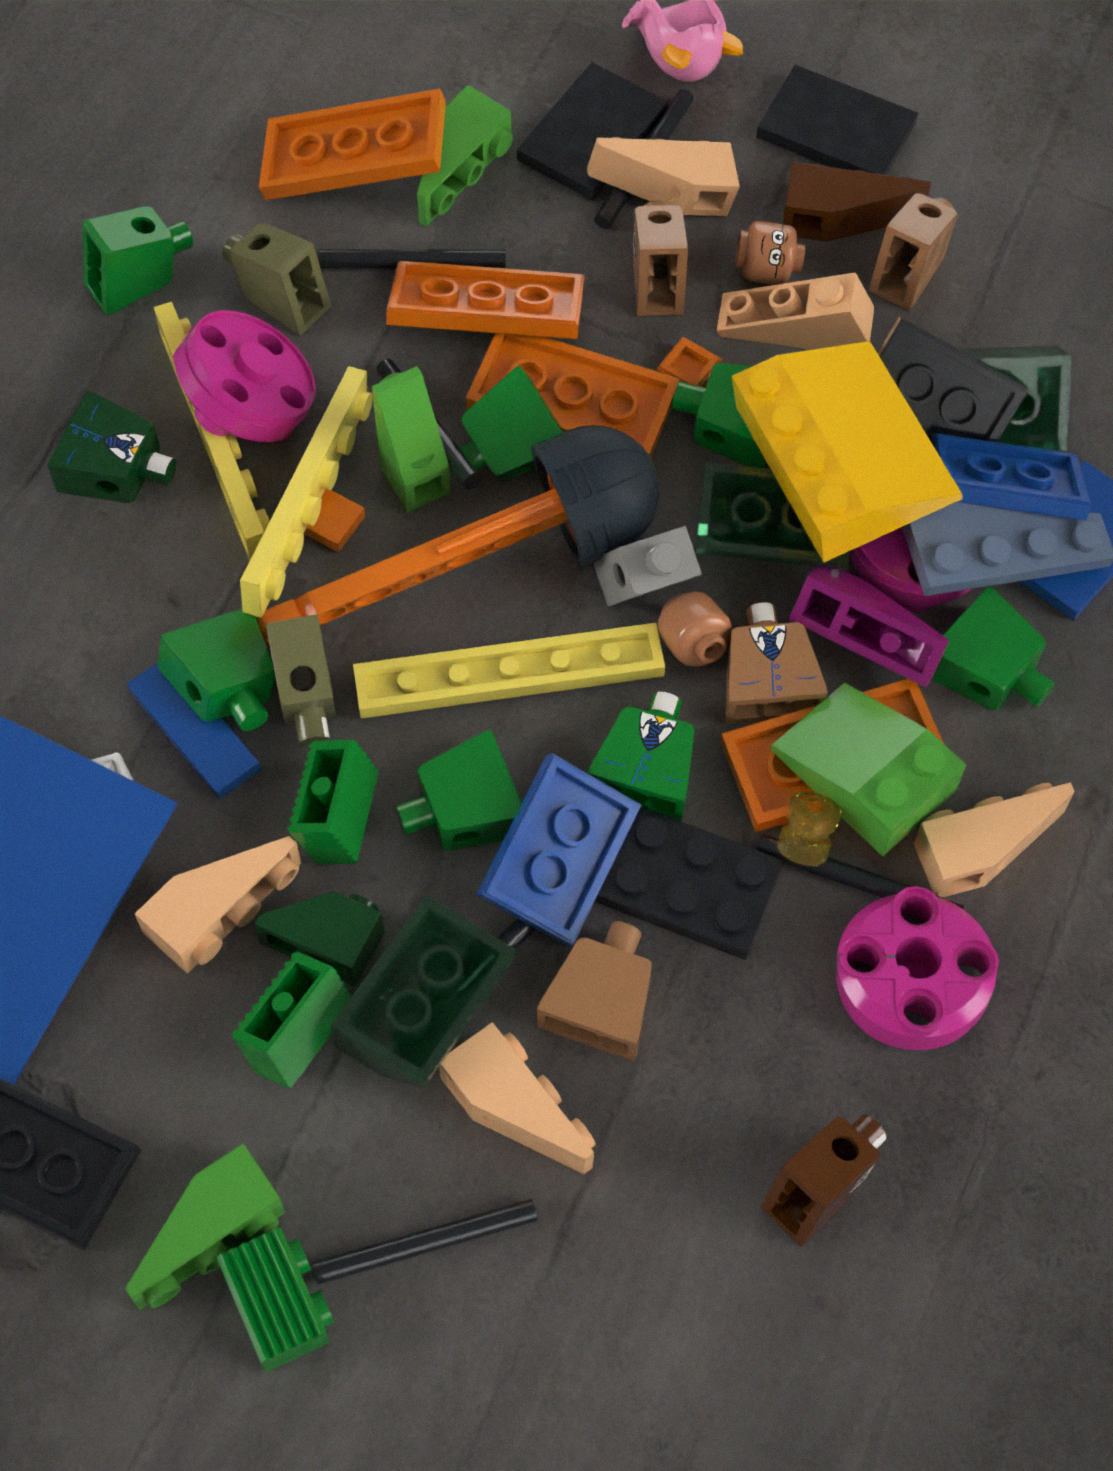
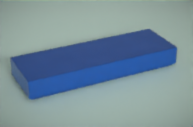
[126,663,261,800]

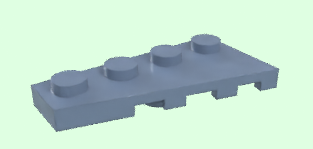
[902,502,1113,596]

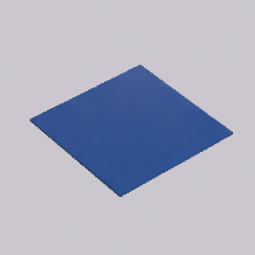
[0,716,178,1085]

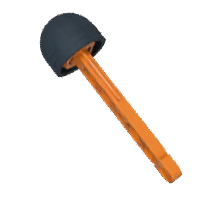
[255,425,659,647]

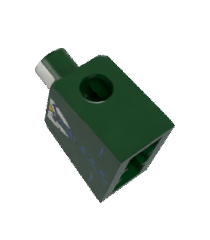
[47,390,177,503]

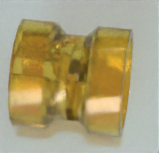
[777,792,842,866]

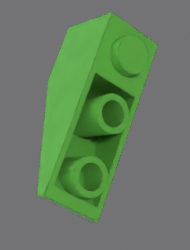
[417,85,513,227]
[372,366,451,513]
[125,1143,285,1311]

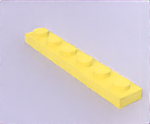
[154,302,270,561]
[240,366,373,618]
[353,623,665,719]

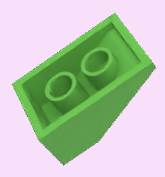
[770,683,966,856]

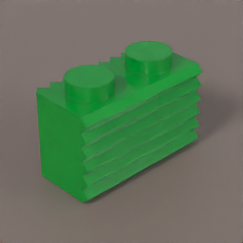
[286,740,379,865]
[232,952,355,1089]
[216,1227,334,1373]

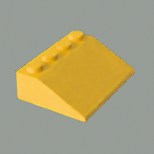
[732,341,962,563]

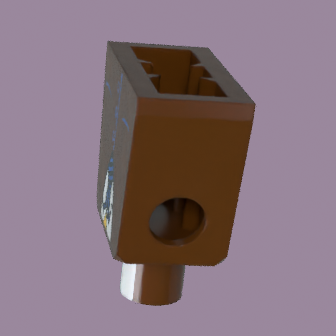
[760,1115,886,1247]

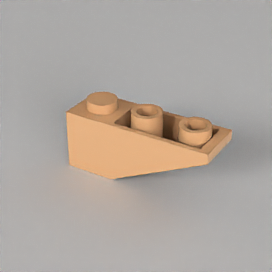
[587,137,740,216]
[717,272,874,350]
[914,782,1075,897]
[135,836,301,974]
[438,1022,596,1174]

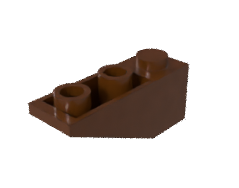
[783,162,931,242]

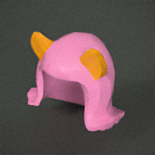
[622,0,743,82]

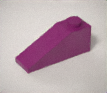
[789,562,950,688]

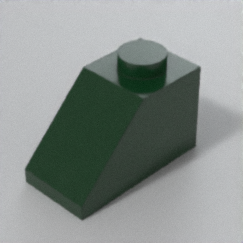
[255,891,385,987]

